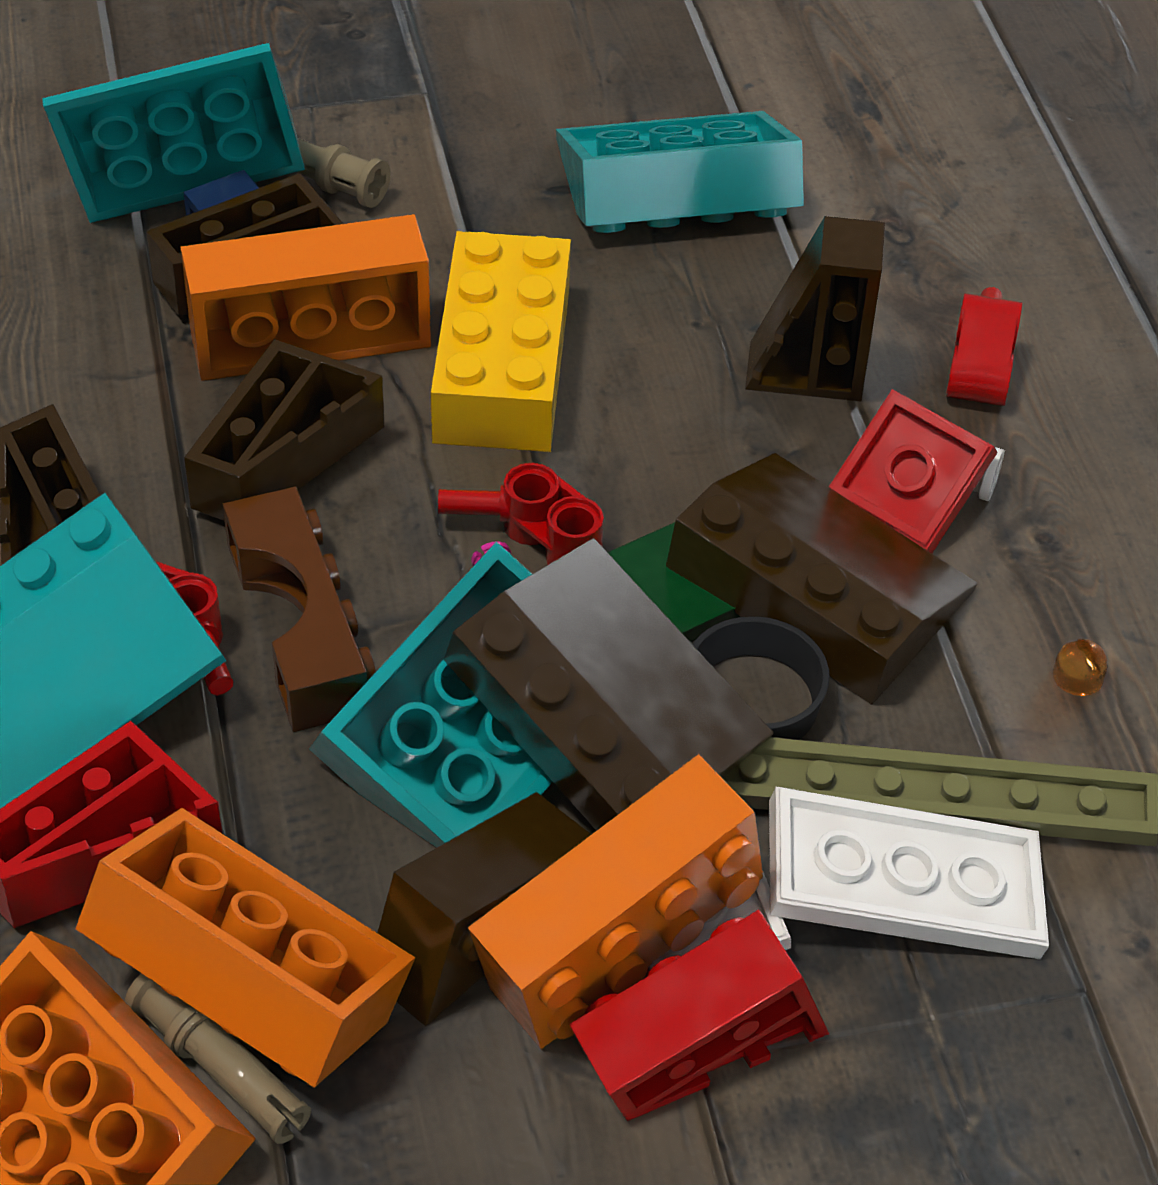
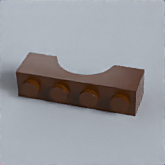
[223,487,376,732]

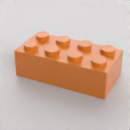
[181,214,431,381]
[468,754,763,1050]
[76,808,415,1088]

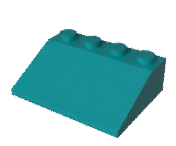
[42,43,305,223]
[556,111,804,233]
[0,493,227,809]
[309,542,553,848]

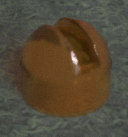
[1053,639,1108,696]

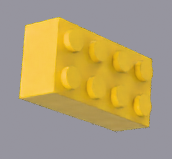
[431,231,571,452]

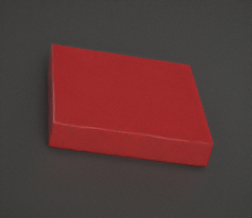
[829,389,998,553]

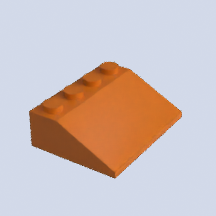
[0,931,256,1185]

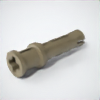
[297,138,391,208]
[124,973,311,1144]

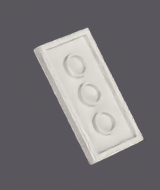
[769,787,1049,959]

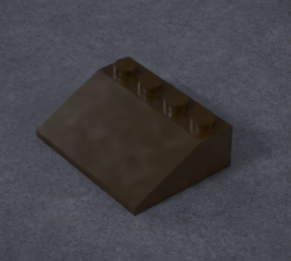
[666,453,977,705]
[444,538,774,830]

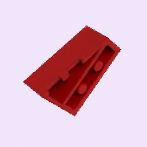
[0,721,222,928]
[569,909,829,1121]

